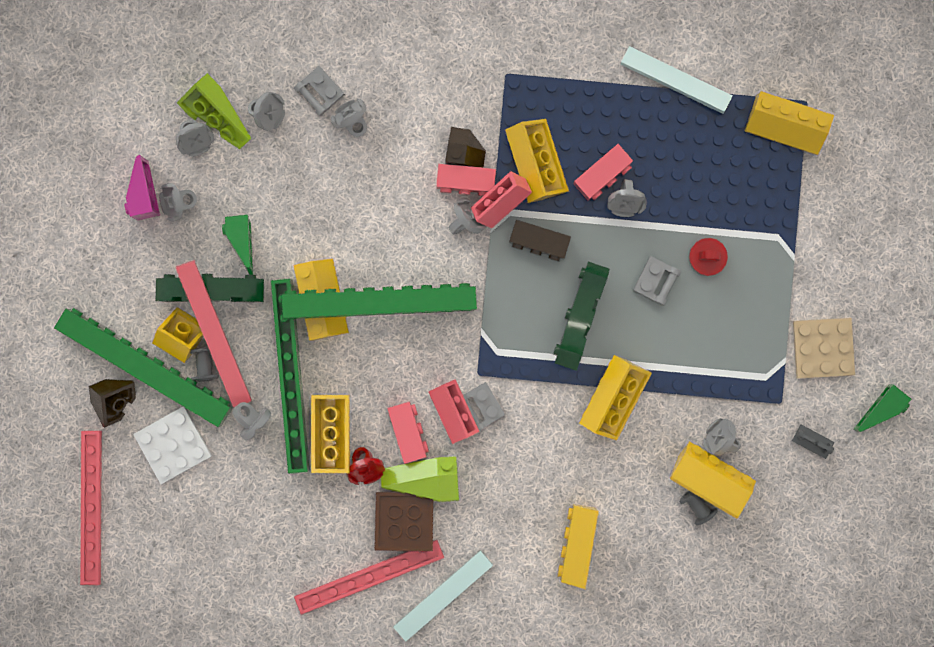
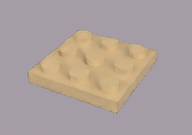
[793,318,855,378]

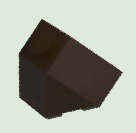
[445,127,486,168]
[89,379,136,428]

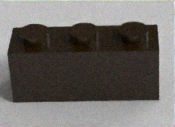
[509,219,571,262]

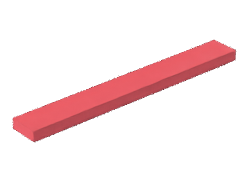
[175,260,252,408]
[80,431,102,585]
[294,540,444,615]

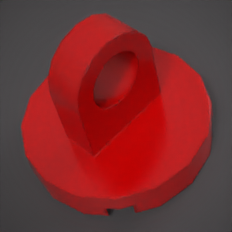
[689,238,728,276]
[346,447,385,485]

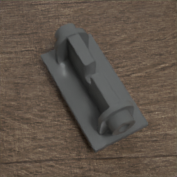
[792,424,835,459]

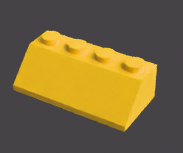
[745,91,834,155]
[505,119,569,203]
[293,259,349,341]
[579,355,652,440]
[311,395,350,473]
[670,441,756,519]
[557,504,599,589]

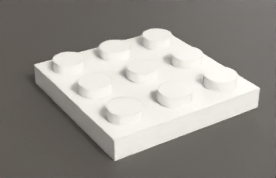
[133,407,212,484]

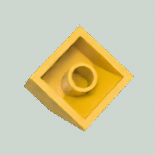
[152,307,203,363]

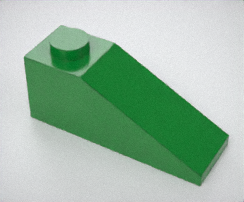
[222,214,253,275]
[854,384,911,432]

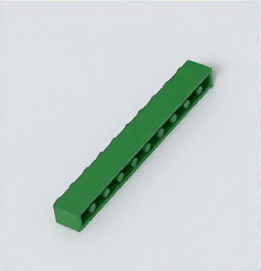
[271,279,310,474]
[281,283,477,320]
[54,307,233,427]

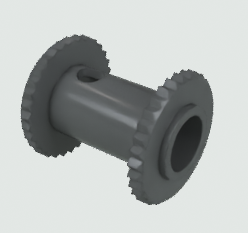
[190,347,219,382]
[679,491,718,526]

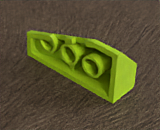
[177,73,251,149]
[381,456,459,502]

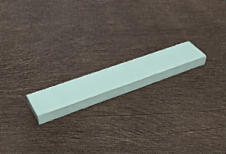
[620,46,733,114]
[393,550,493,641]

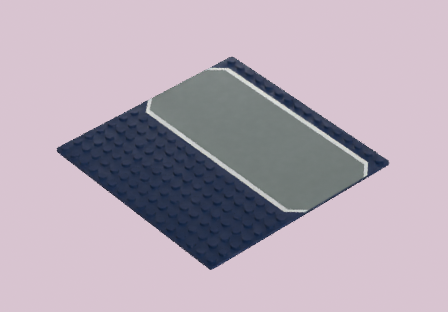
[477,73,808,404]

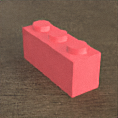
[573,144,633,201]
[436,164,496,197]
[471,171,532,228]
[428,379,480,444]
[387,401,429,464]

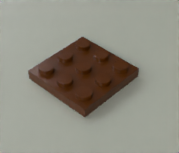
[374,492,434,551]

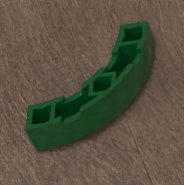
[553,261,610,371]
[155,274,264,303]

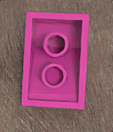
[124,155,161,221]

